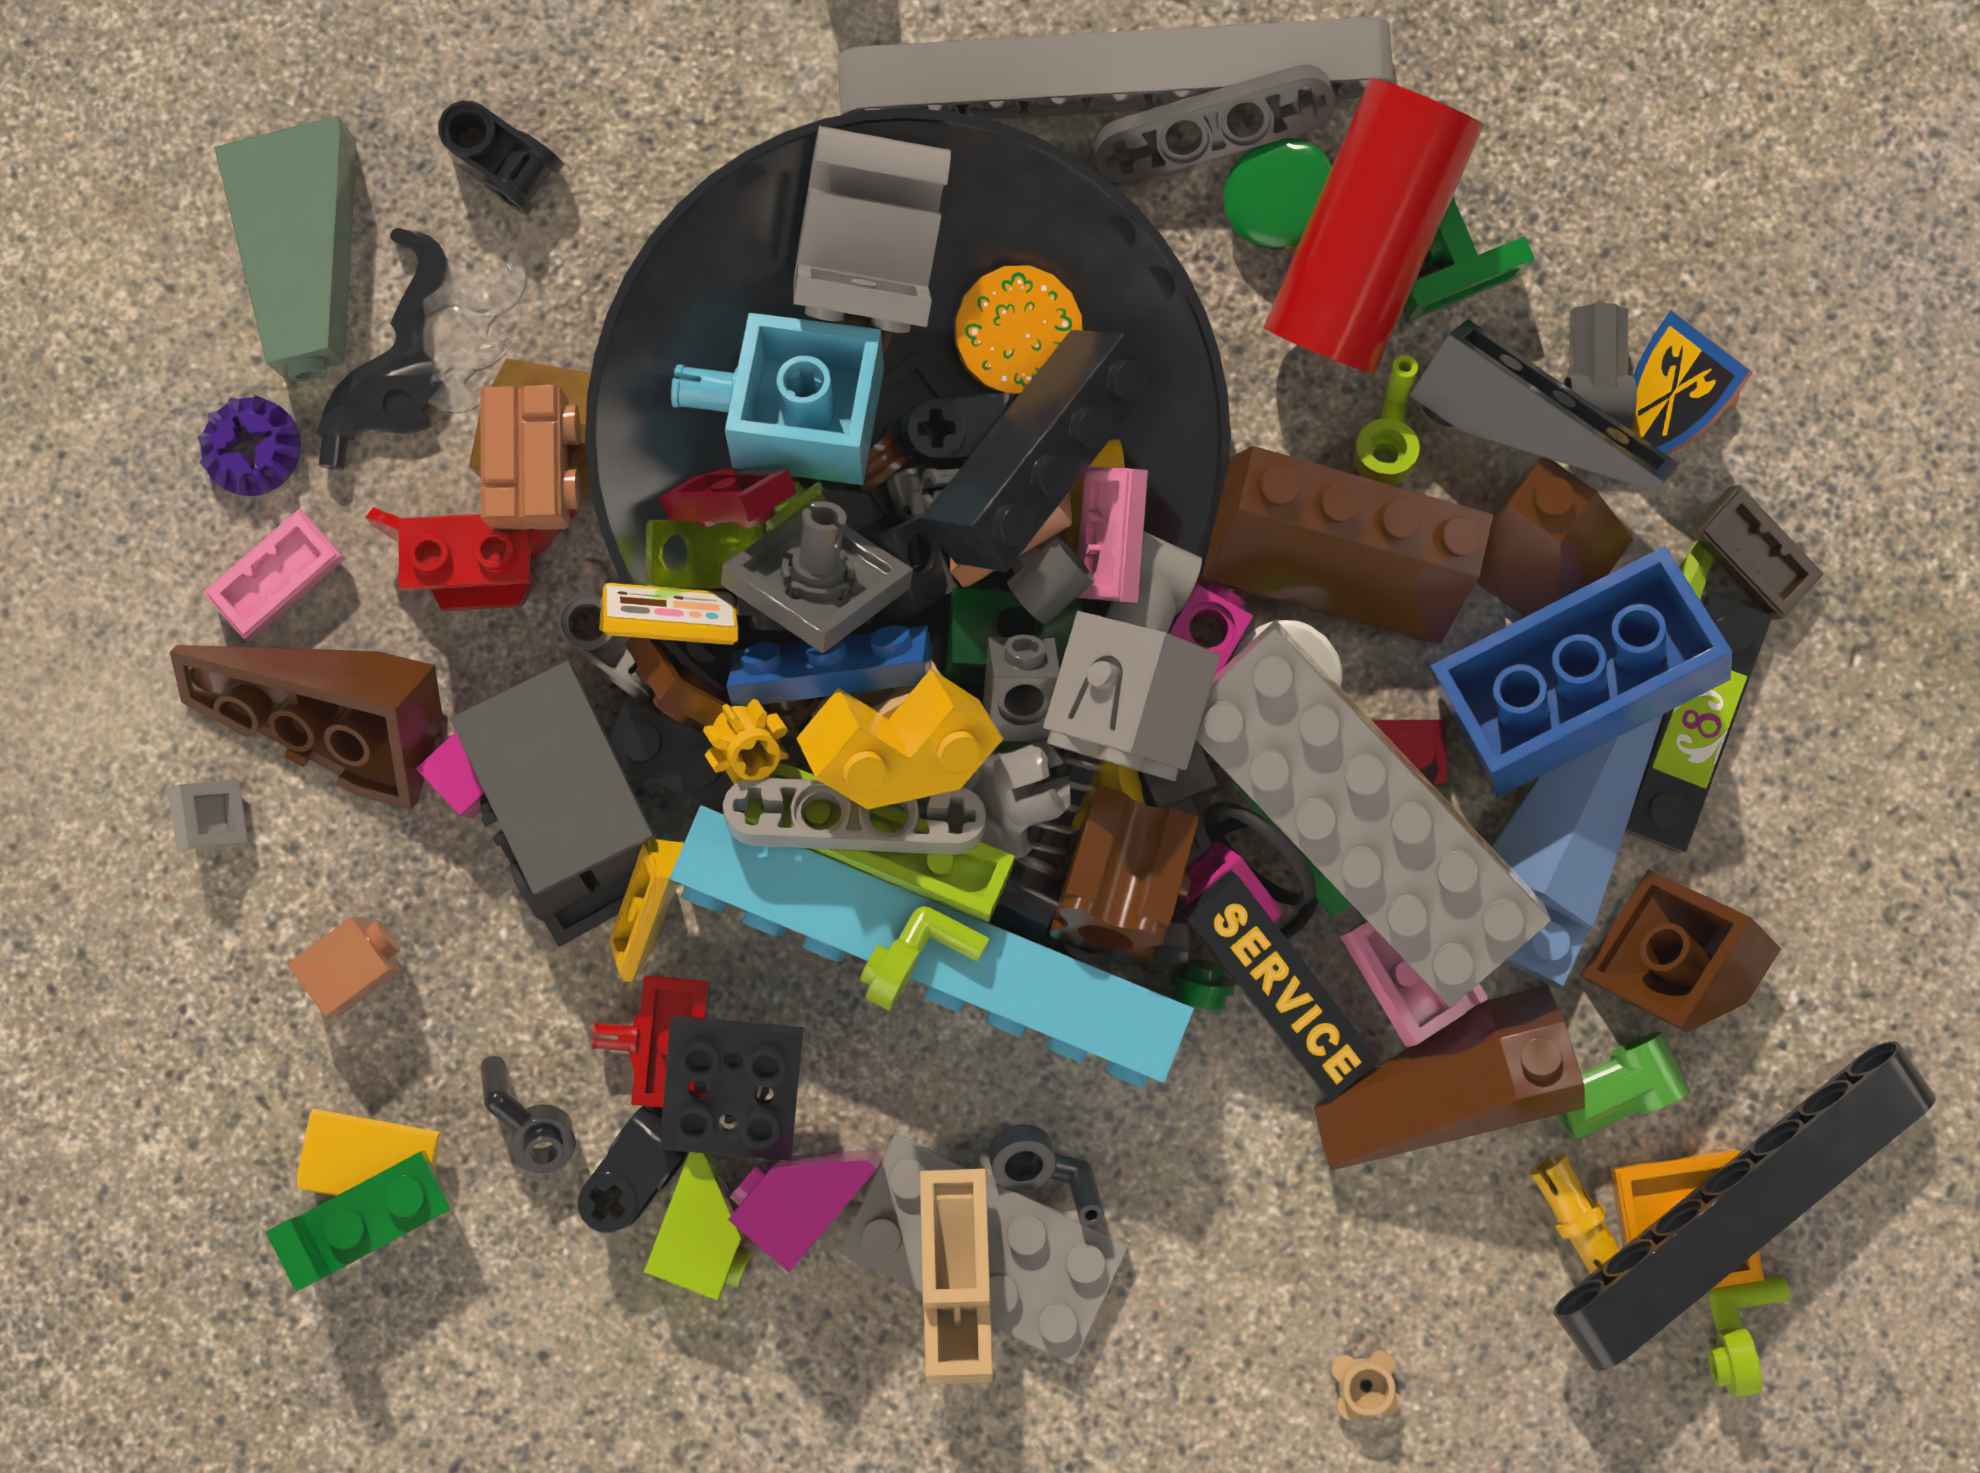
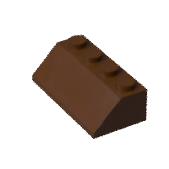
[1201,446,1493,645]

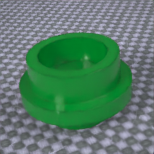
[1171,959,1236,1010]

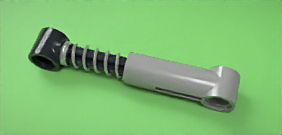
[977,531,1202,943]

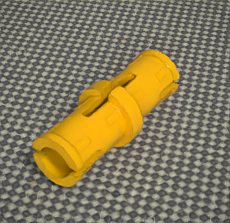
[1529,1152,1621,1274]

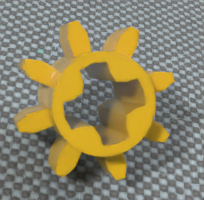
[703,699,789,784]

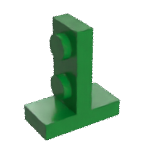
[1403,197,1535,322]
[265,1150,454,1292]

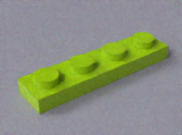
[744,761,1015,923]

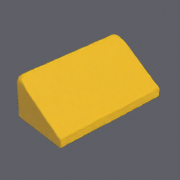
[609,839,684,982]
[296,1109,440,1196]

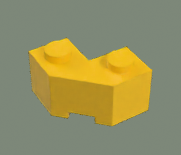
[797,669,1003,810]

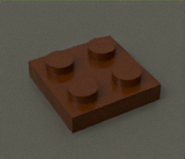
[624,637,732,726]

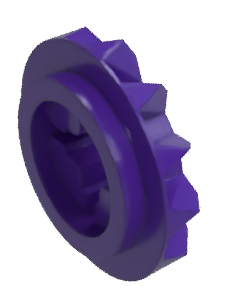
[197,395,301,496]

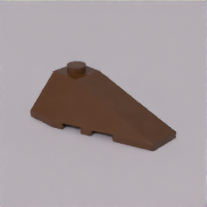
[170,645,442,810]
[1314,985,1585,1171]

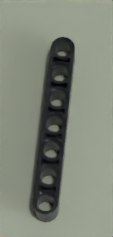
[1553,1041,1936,1371]

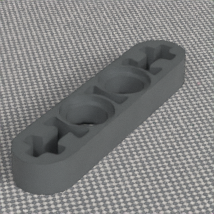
[1093,65,1336,184]

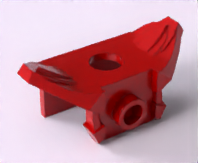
[365,507,577,611]

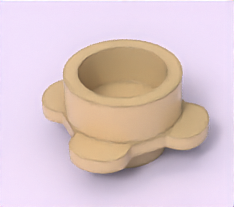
[1331,1350,1401,1421]

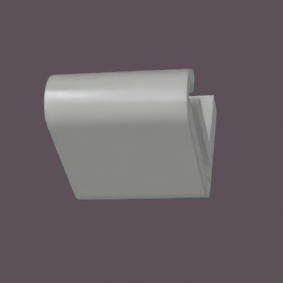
[793,126,951,333]

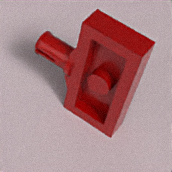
[591,975,711,1108]

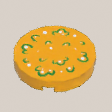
[953,265,1082,393]

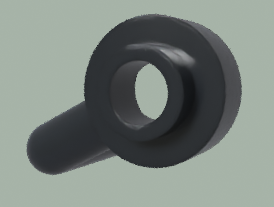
[480,1056,576,1173]
[988,1124,1104,1225]

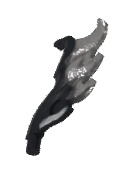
[316,228,527,470]

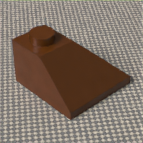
[1476,456,1633,618]
[1580,869,1781,1033]

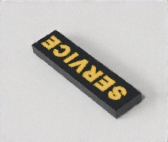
[1180,869,1380,1102]

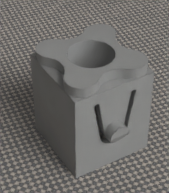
[1043,611,1220,781]

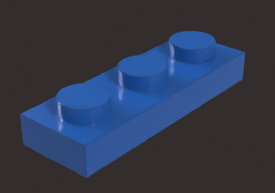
[727,625,932,707]

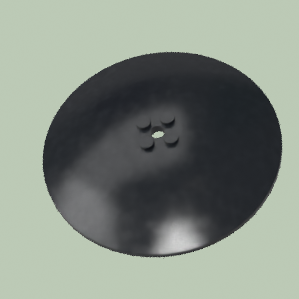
[585,108,1231,739]

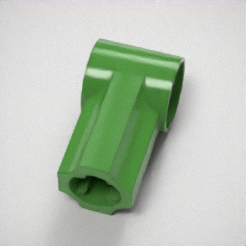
[1558,1031,1691,1140]

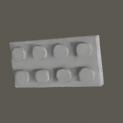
[839,1133,1128,1365]

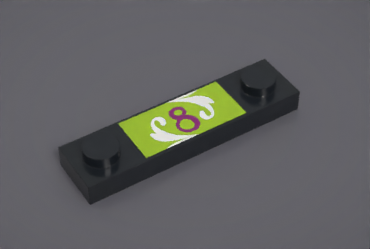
[1625,593,1773,853]

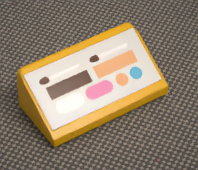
[599,583,738,645]

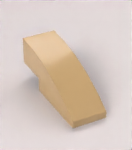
[920,1169,993,1385]

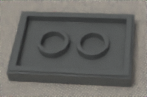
[449,660,655,896]

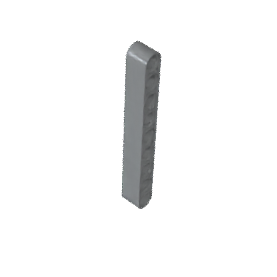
[837,17,1394,119]

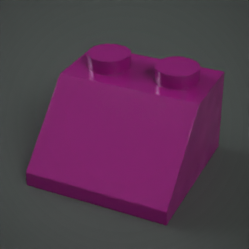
[728,1149,883,1272]

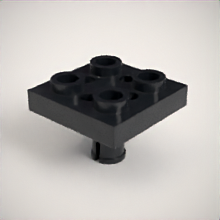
[659,1015,804,1161]

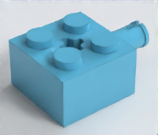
[671,313,884,485]

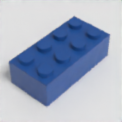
[1430,546,1732,798]

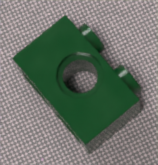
[943,582,1082,685]

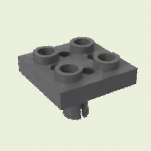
[721,501,913,653]

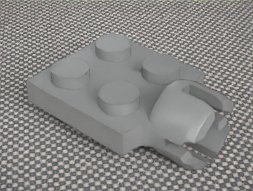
[890,741,1071,859]

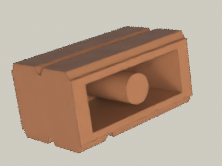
[480,385,581,531]

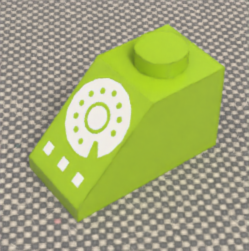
[644,1152,752,1300]

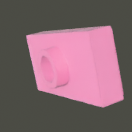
[1077,467,1148,603]
[203,509,346,642]

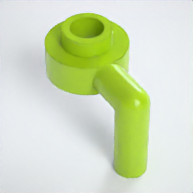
[1353,355,1420,486]
[860,906,990,1011]
[1707,1275,1790,1398]

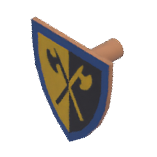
[1631,310,1753,455]

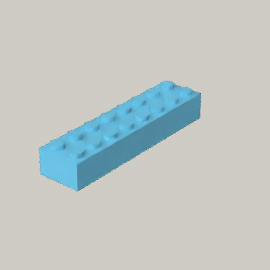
[669,805,1194,1089]

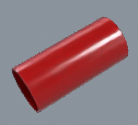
[1263,77,1484,375]

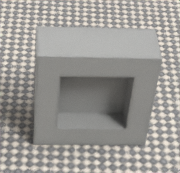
[168,780,248,852]

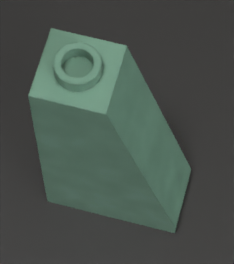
[214,116,357,382]

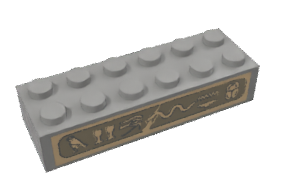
[1196,620,1551,1008]

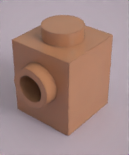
[287,917,404,1017]

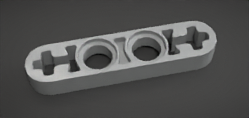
[723,778,986,855]

